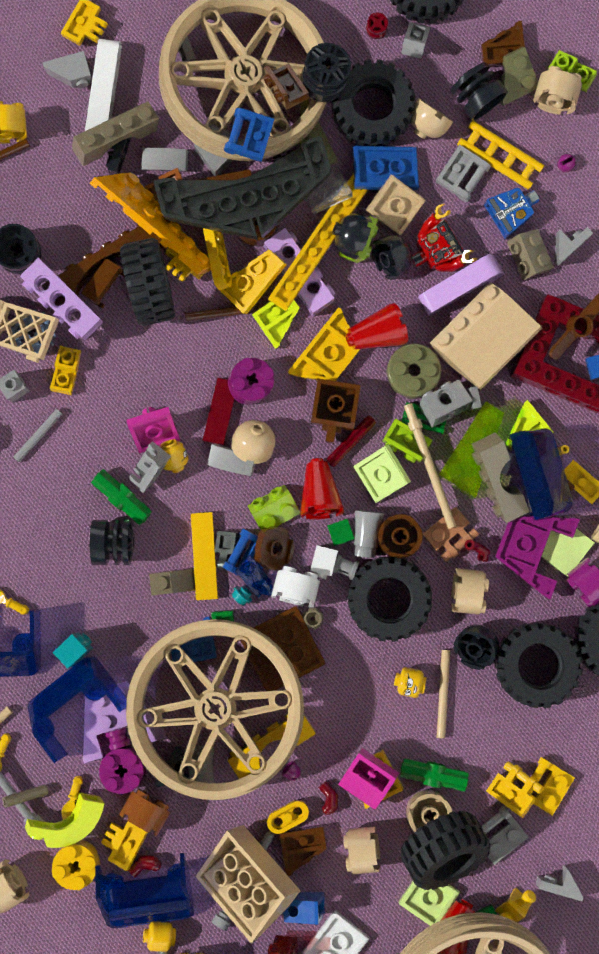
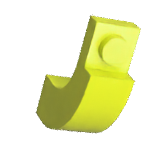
[25,793,105,848]

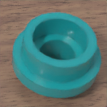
[232,586,252,606]

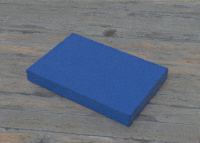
[352,146,419,190]

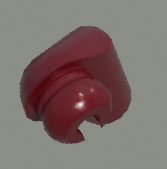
[465,539,491,562]
[318,781,339,815]
[128,855,162,878]

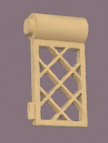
[0,300,59,363]

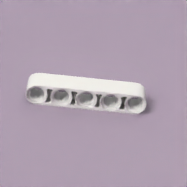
[85,39,122,131]

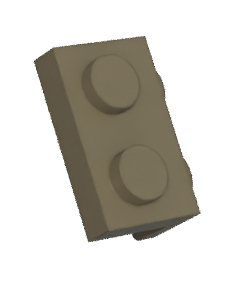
[507,229,554,281]

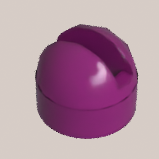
[557,154,576,172]
[282,761,301,781]

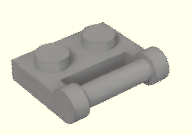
[436,145,491,202]
[481,805,529,865]

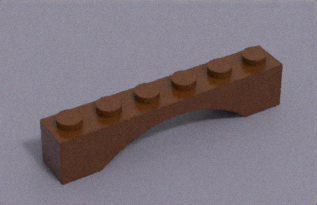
[42,224,164,306]

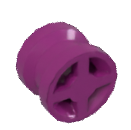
[105,726,131,750]

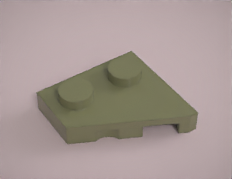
[500,47,538,106]

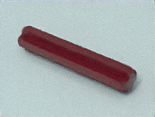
[326,415,376,467]

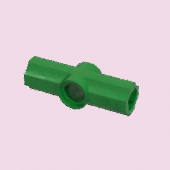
[91,469,152,526]
[400,758,469,792]

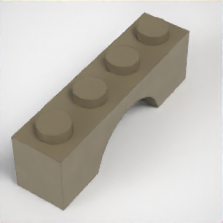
[72,101,159,166]
[472,433,529,523]

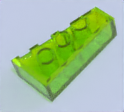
[438,402,504,499]

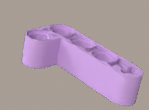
[418,254,504,316]

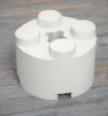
[271,566,320,607]

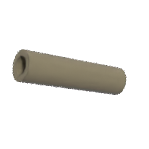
[2,784,48,808]

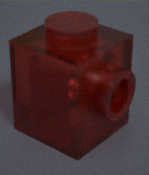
[268,935,298,954]

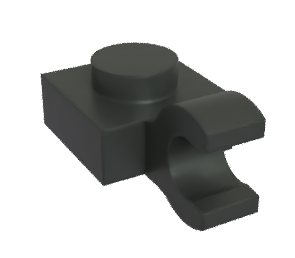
[214,531,240,569]

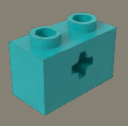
[52,632,93,669]

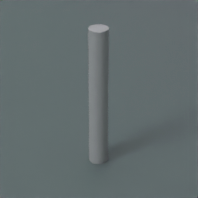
[13,409,63,462]

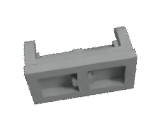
[129,441,171,493]

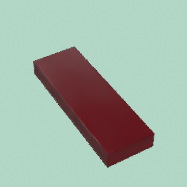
[202,378,235,446]

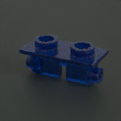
[235,555,274,598]

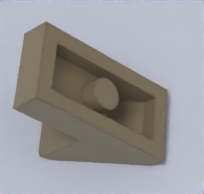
[149,569,195,596]

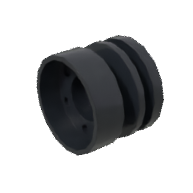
[301,43,351,102]
[450,62,508,121]
[0,224,41,274]
[90,520,135,565]

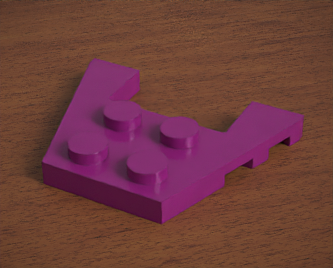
[495,516,580,600]

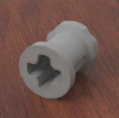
[333,555,359,580]

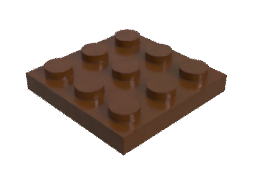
[241,606,326,691]

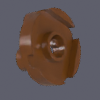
[254,526,294,571]

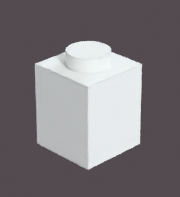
[310,546,338,579]

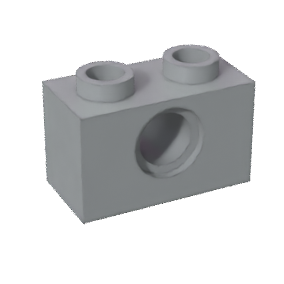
[419,380,473,427]

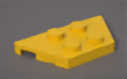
[287,307,360,381]

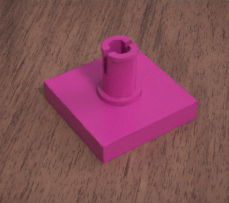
[126,407,180,453]

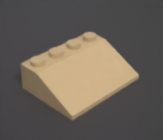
[430,282,542,390]
[195,825,301,943]

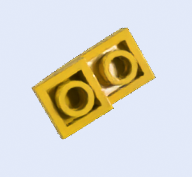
[50,346,81,395]

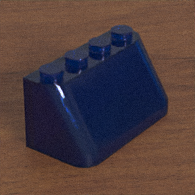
[508,428,573,522]

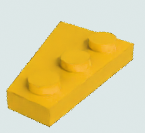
[215,250,287,314]

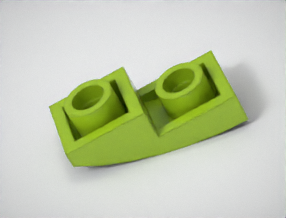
[548,50,597,92]

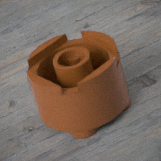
[119,788,171,836]

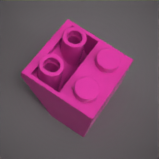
[338,748,399,810]

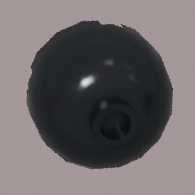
[332,214,372,259]
[371,235,412,280]
[453,624,499,670]

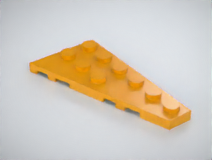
[90,172,211,275]

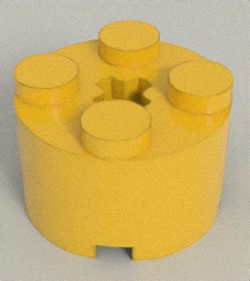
[0,101,27,144]
[52,840,100,890]

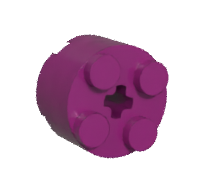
[228,358,274,405]
[566,558,599,608]
[99,746,146,794]

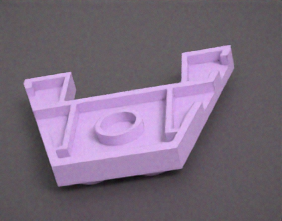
[83,680,167,763]

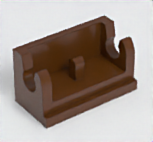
[81,259,125,309]

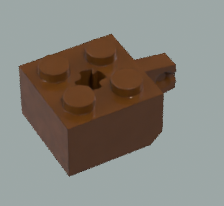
[311,379,361,444]

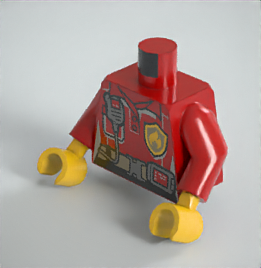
[412,204,477,272]

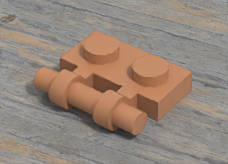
[422,506,479,562]

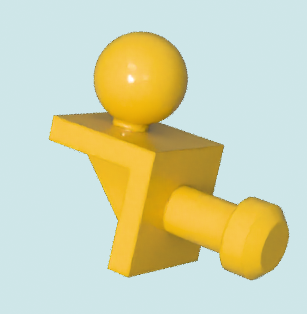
[495,888,536,922]

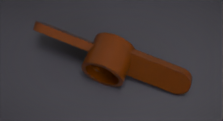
[549,293,599,360]

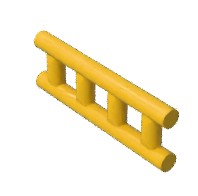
[457,121,545,190]

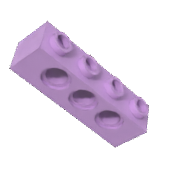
[264,228,335,316]
[20,258,103,341]

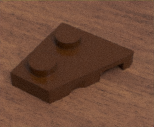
[481,21,525,67]
[280,825,327,876]

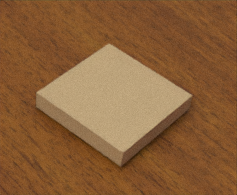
[366,175,426,236]

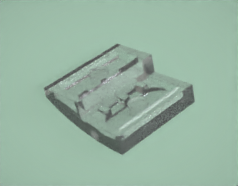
[305,166,353,214]

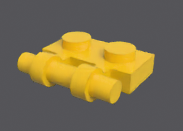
[486,761,544,818]

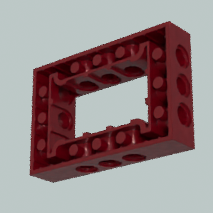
[511,294,599,414]

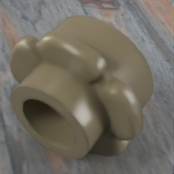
[302,608,323,629]

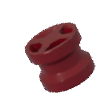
[366,12,388,39]

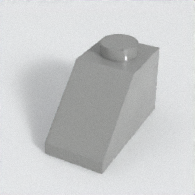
[43,51,92,88]

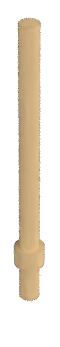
[404,403,456,529]

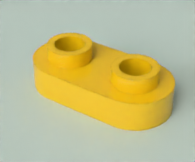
[267,800,309,834]

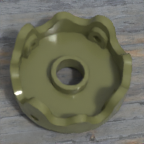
[386,343,441,399]

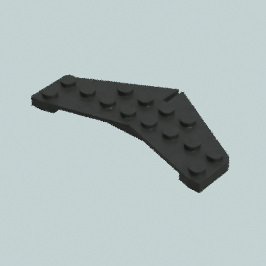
[153,136,331,240]

